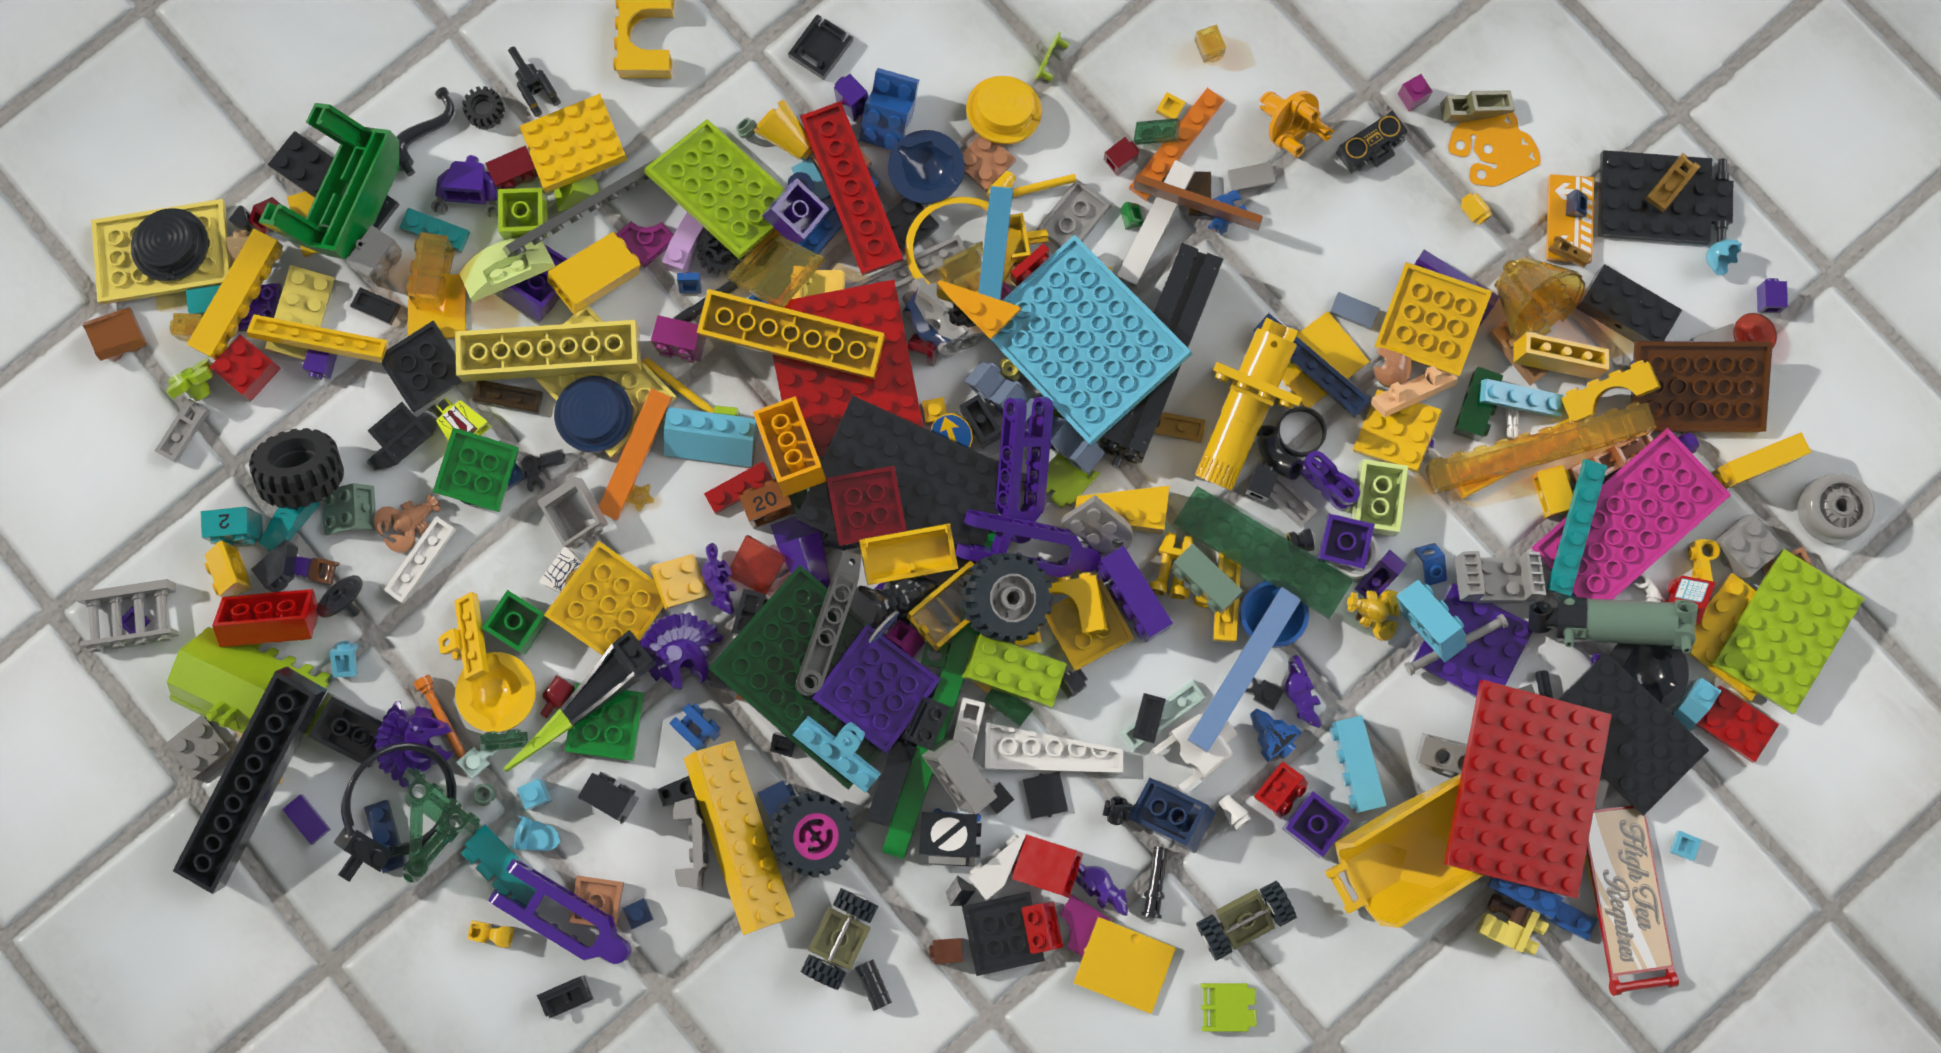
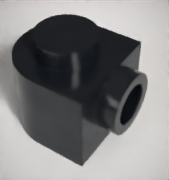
[1060,669,1088,699]

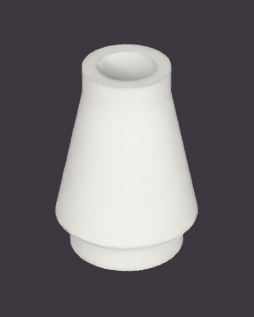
[1219,795,1251,830]

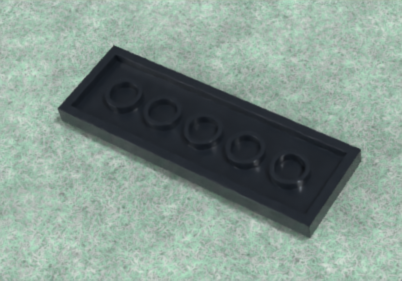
[267,131,400,230]

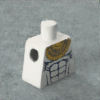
[539,547,582,593]

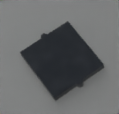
[1023,771,1068,819]

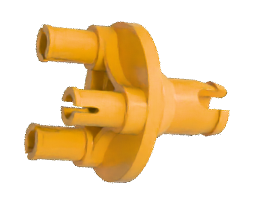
[1259,91,1334,158]

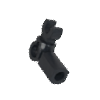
[521,449,566,492]

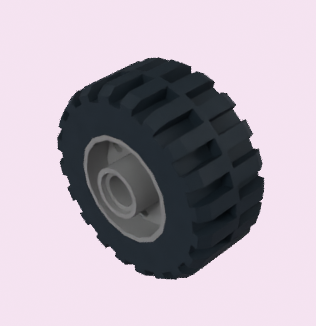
[960,553,1053,642]

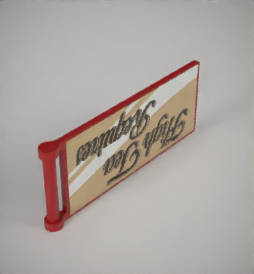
[1587,806,1679,996]

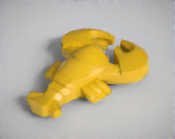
[1347,589,1401,642]

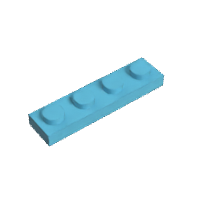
[1480,379,1563,418]

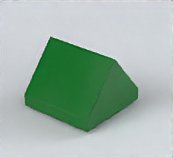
[1120,202,1144,230]

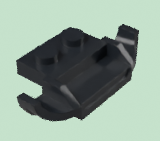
[366,402,442,471]

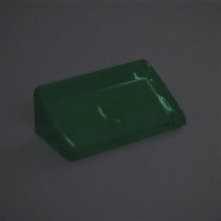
[983,689,1034,728]

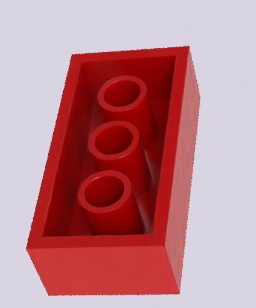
[212,589,318,647]

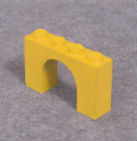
[613,0,675,79]
[1015,572,1109,647]

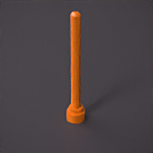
[413,675,466,759]

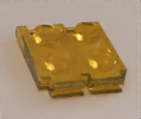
[937,241,984,292]

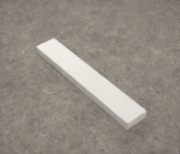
[1117,160,1195,287]

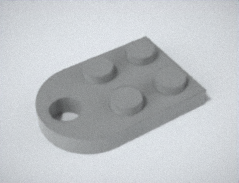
[1062,495,1133,554]

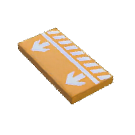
[1546,174,1594,264]

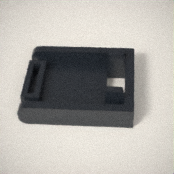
[788,14,854,80]

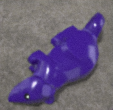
[702,543,737,615]
[1284,655,1321,728]
[1075,863,1128,916]

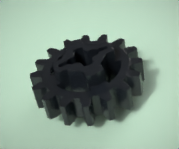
[697,231,745,276]

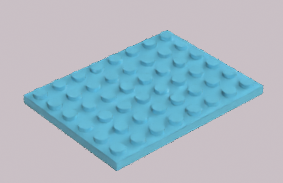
[985,235,1192,446]

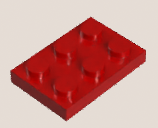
[1696,685,1779,763]

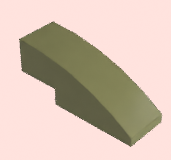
[1440,90,1515,123]

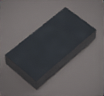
[350,287,401,325]
[1132,693,1166,744]

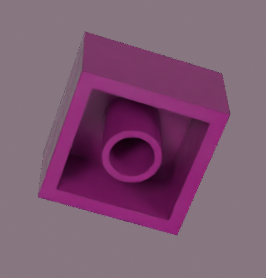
[651,315,707,363]

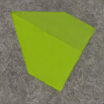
[554,176,599,212]

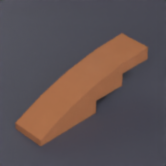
[1567,431,1653,486]

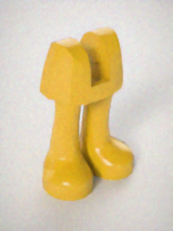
[1149,532,1194,600]

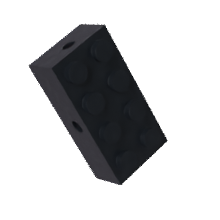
[1575,264,1682,342]

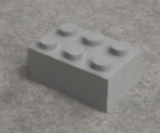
[922,739,997,814]

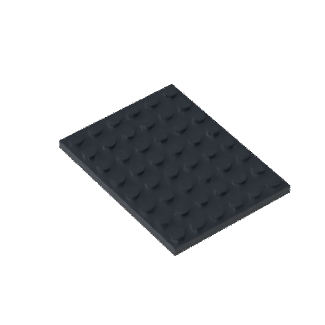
[796,395,1009,594]

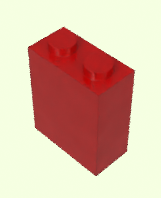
[1012,834,1084,898]

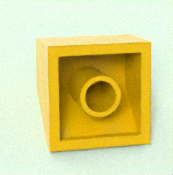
[205,541,253,597]

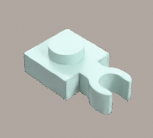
[456,740,498,780]

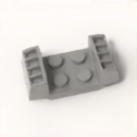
[1454,551,1546,603]
[673,798,709,888]

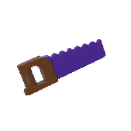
[294,556,340,585]

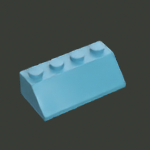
[664,407,759,468]

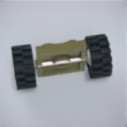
[1196,880,1297,961]
[800,888,878,990]

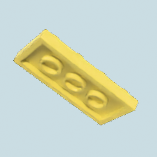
[265,265,335,361]

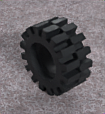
[462,86,505,130]

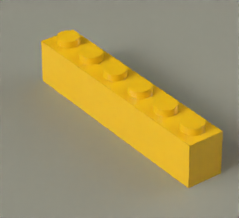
[187,229,283,360]

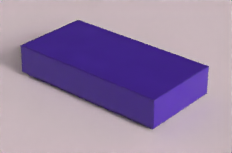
[282,794,331,845]

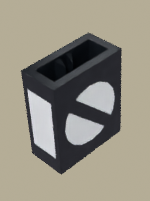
[919,812,982,867]

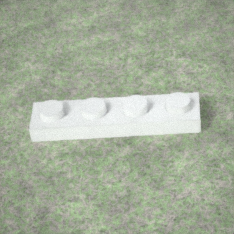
[383,516,457,604]

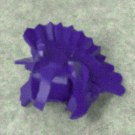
[640,612,724,690]
[374,701,454,790]

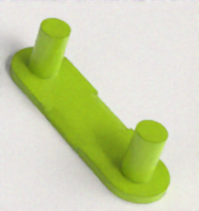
[1035,32,1070,82]

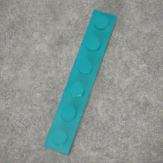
[1546,459,1607,596]

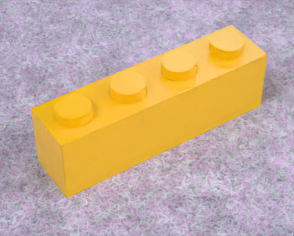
[1513,332,1609,380]

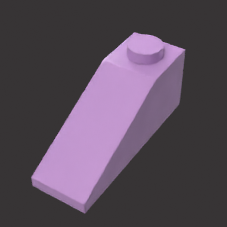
[662,212,705,274]

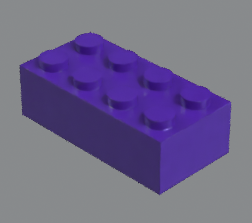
[1097,545,1173,643]

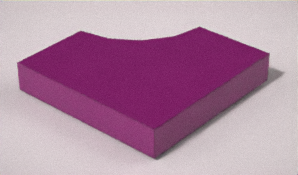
[616,221,674,268]
[1060,895,1111,957]

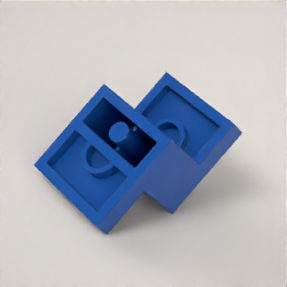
[859,68,920,150]

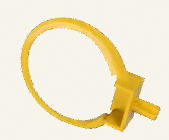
[905,197,1049,302]

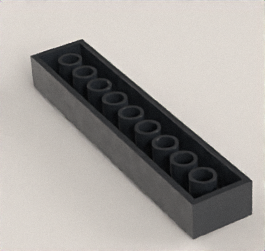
[173,667,327,894]

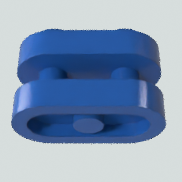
[669,703,721,751]

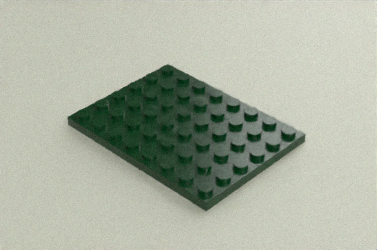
[708,565,937,790]

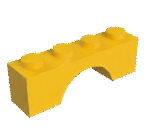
[1561,360,1661,424]

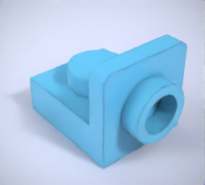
[330,641,358,678]

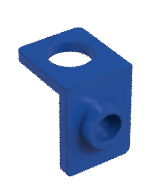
[1414,543,1447,586]

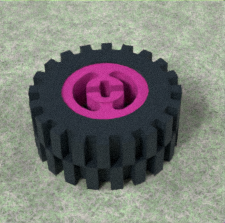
[768,791,856,878]

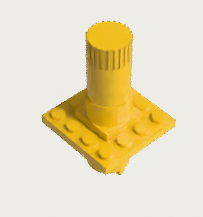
[1195,317,1302,491]

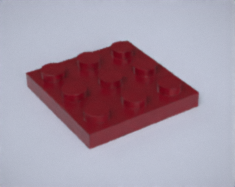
[826,466,907,546]

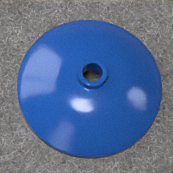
[1240,581,1309,648]

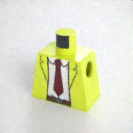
[436,398,492,441]

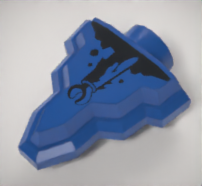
[1250,708,1302,763]

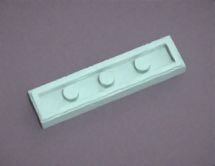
[1119,680,1207,752]

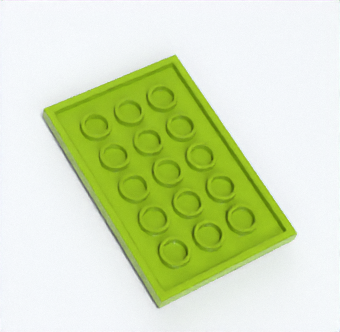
[644,119,784,259]
[1711,549,1865,715]

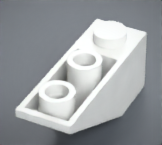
[953,698,985,760]
[969,834,1025,900]

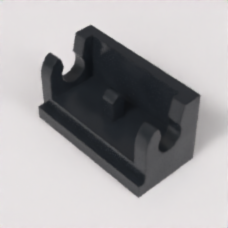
[537,975,594,1019]

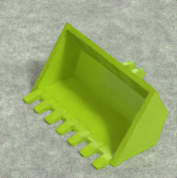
[167,627,330,734]

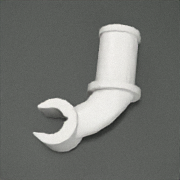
[1632,573,1664,602]

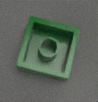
[482,590,549,655]

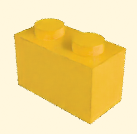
[1532,465,1574,518]

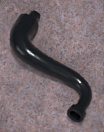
[396,87,455,177]

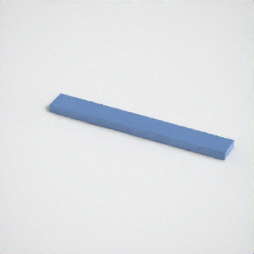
[1187,587,1301,753]

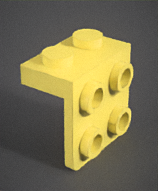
[790,266,845,299]

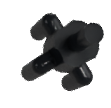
[508,46,561,117]

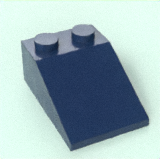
[1129,777,1216,854]

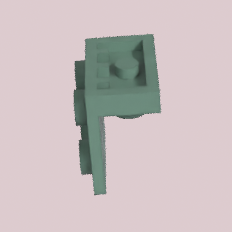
[322,483,376,535]

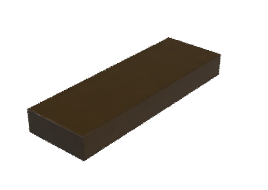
[472,380,544,415]

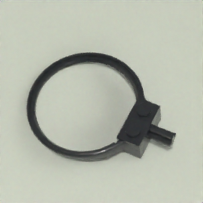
[333,742,457,882]

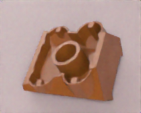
[82,307,147,362]

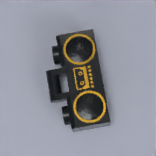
[1336,110,1408,173]

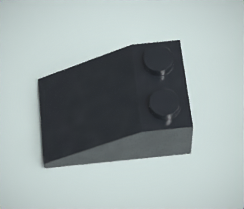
[305,692,382,768]

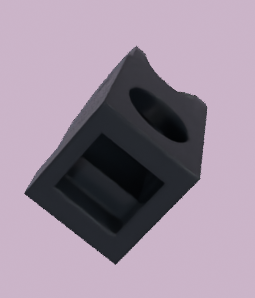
[657,776,696,807]

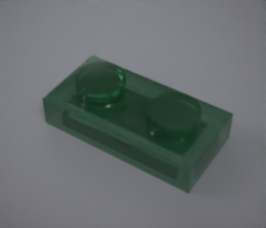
[1134,118,1180,145]
[479,729,528,751]

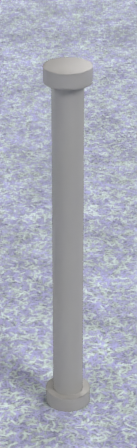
[1404,614,1508,676]

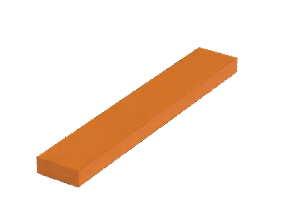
[598,388,673,520]

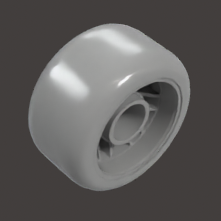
[1797,473,1875,544]

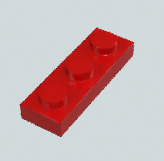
[704,461,773,514]

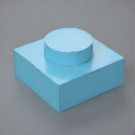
[1669,831,1702,861]

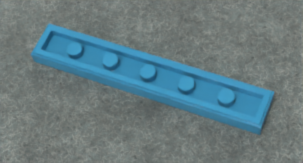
[978,186,1013,300]

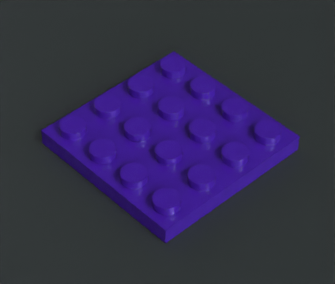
[1411,583,1533,698]
[811,624,940,754]

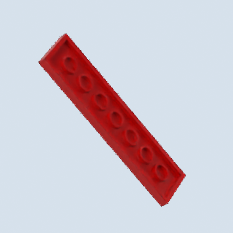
[800,101,903,276]

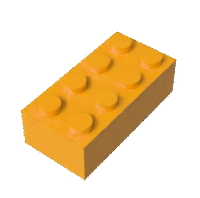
[753,396,827,497]

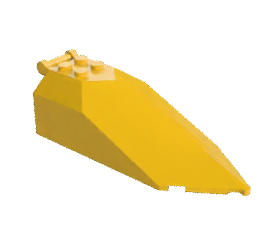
[1324,774,1483,928]

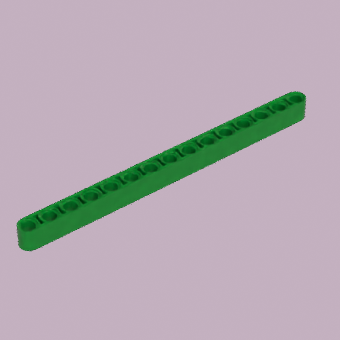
[882,530,996,860]

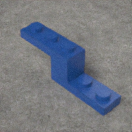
[1487,877,1598,941]

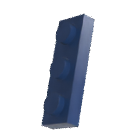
[364,800,407,873]

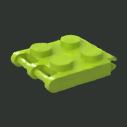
[1046,454,1100,509]
[1200,983,1257,1032]

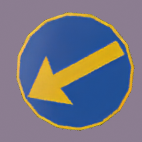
[930,413,974,448]

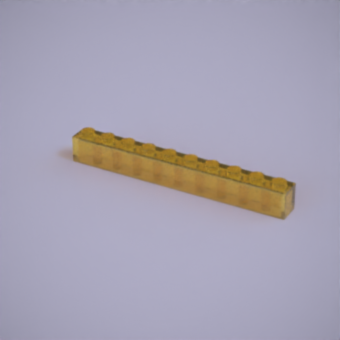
[1425,402,1657,494]

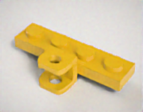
[1194,550,1242,643]
[438,592,489,682]

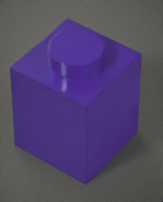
[1757,278,1788,313]
[302,349,338,380]

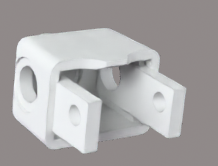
[1150,713,1237,792]

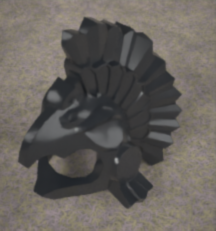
[859,577,937,629]

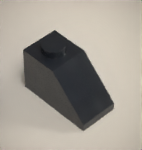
[251,539,298,592]

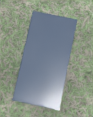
[1330,292,1380,330]

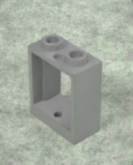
[538,477,608,549]

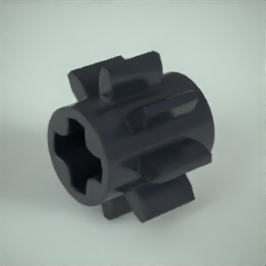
[948,304,974,328]
[1102,796,1132,825]

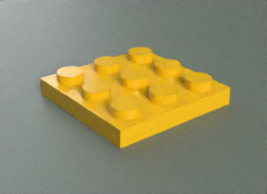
[1353,389,1442,473]
[1044,579,1135,671]

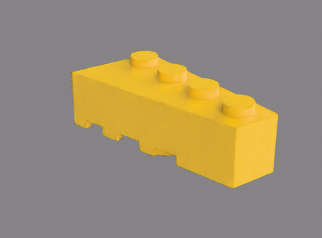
[1075,485,1170,534]

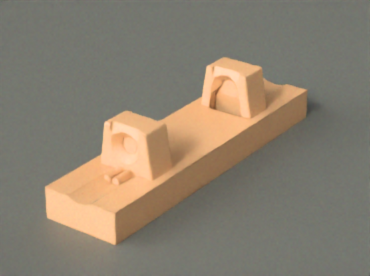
[1371,366,1458,417]

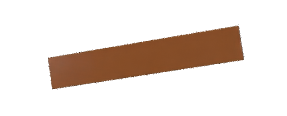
[1134,174,1263,231]

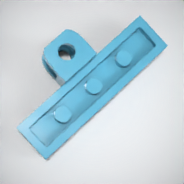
[793,716,881,793]

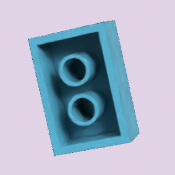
[1396,580,1467,662]

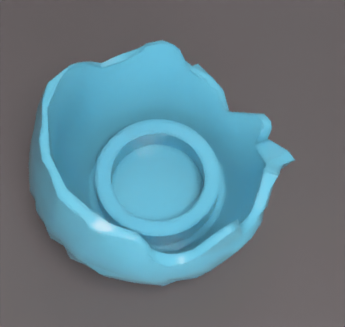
[1706,239,1742,276]

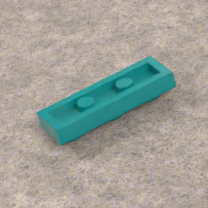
[400,208,470,252]

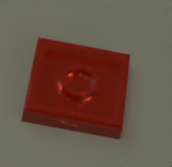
[730,535,787,596]

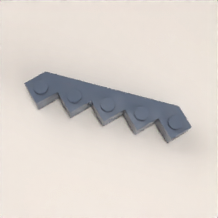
[964,361,1105,474]

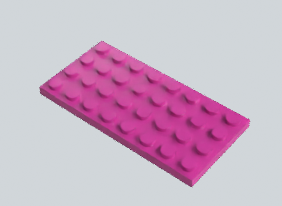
[1530,428,1731,599]

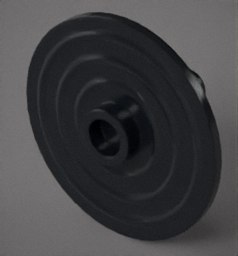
[316,575,363,618]

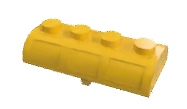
[859,524,958,585]

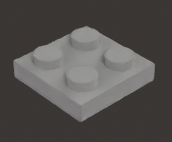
[165,715,232,780]

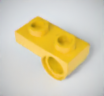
[1688,539,1720,581]

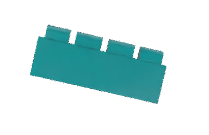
[461,824,536,906]

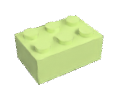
[1351,459,1408,537]

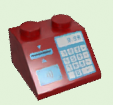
[1664,575,1716,626]

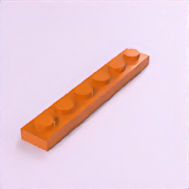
[1129,87,1225,202]

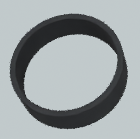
[1276,406,1327,457]

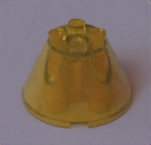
[1494,256,1585,341]

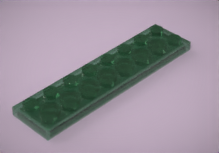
[1173,486,1354,620]

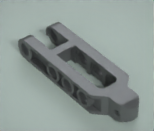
[795,550,862,696]

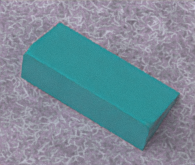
[186,284,221,315]

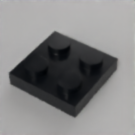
[886,198,940,253]

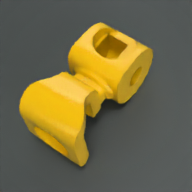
[467,920,515,948]

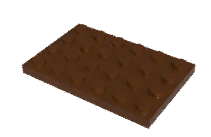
[1629,341,1773,432]

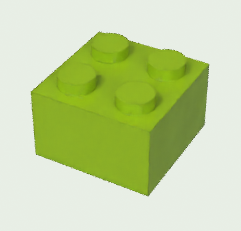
[498,188,548,240]

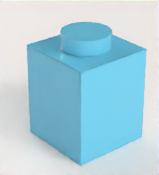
[517,779,552,811]

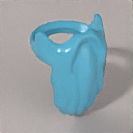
[511,816,561,851]

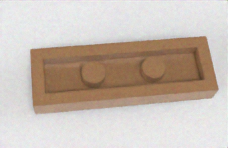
[1488,320,1549,386]

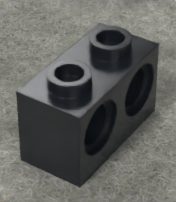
[731,589,768,636]

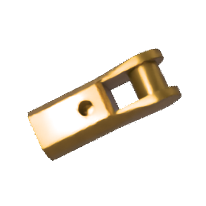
[1548,236,1591,268]

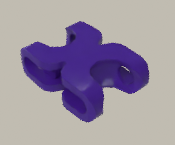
[1301,451,1360,511]

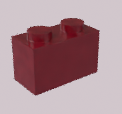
[485,145,538,189]

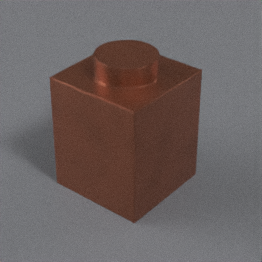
[929,938,963,964]

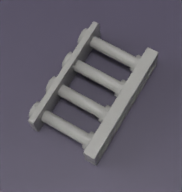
[76,579,179,652]

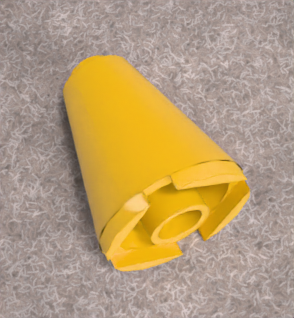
[753,99,813,160]

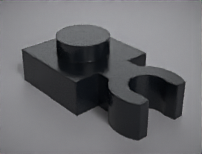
[1244,677,1284,711]

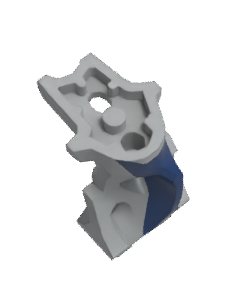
[901,277,985,358]

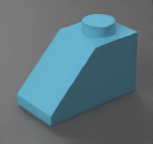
[1672,678,1721,731]

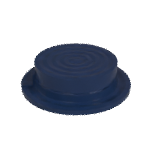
[888,130,965,204]
[554,376,633,453]

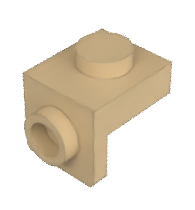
[226,230,251,264]

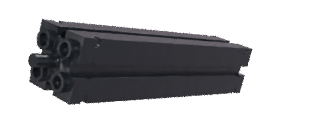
[1100,243,1224,469]

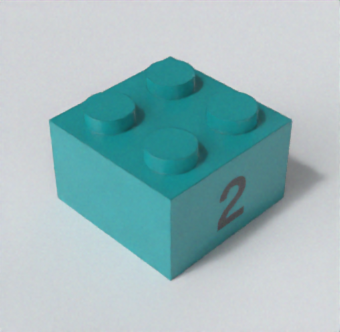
[201,506,263,546]

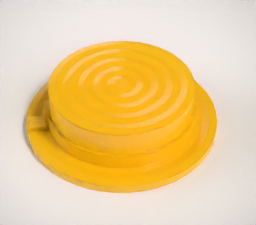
[966,76,1042,144]
[455,652,536,733]

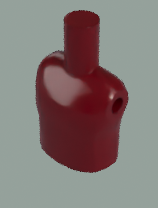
[540,675,575,718]

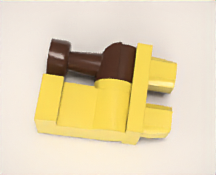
[1475,893,1549,955]

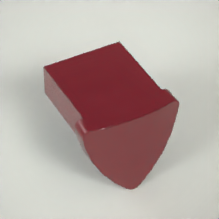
[908,333,939,367]

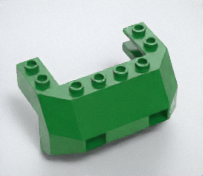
[259,103,399,259]

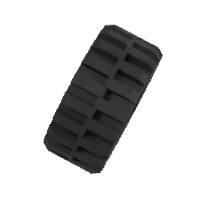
[249,428,344,509]

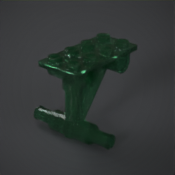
[402,767,482,883]

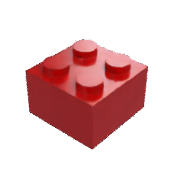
[209,334,281,401]

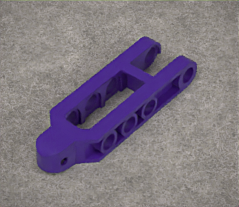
[995,397,1053,544]
[955,509,1101,578]
[488,858,632,964]

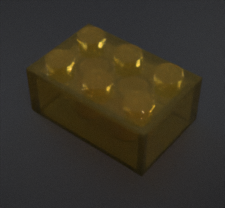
[406,232,455,312]

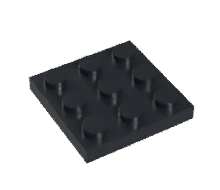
[381,320,463,413]
[962,891,1045,976]

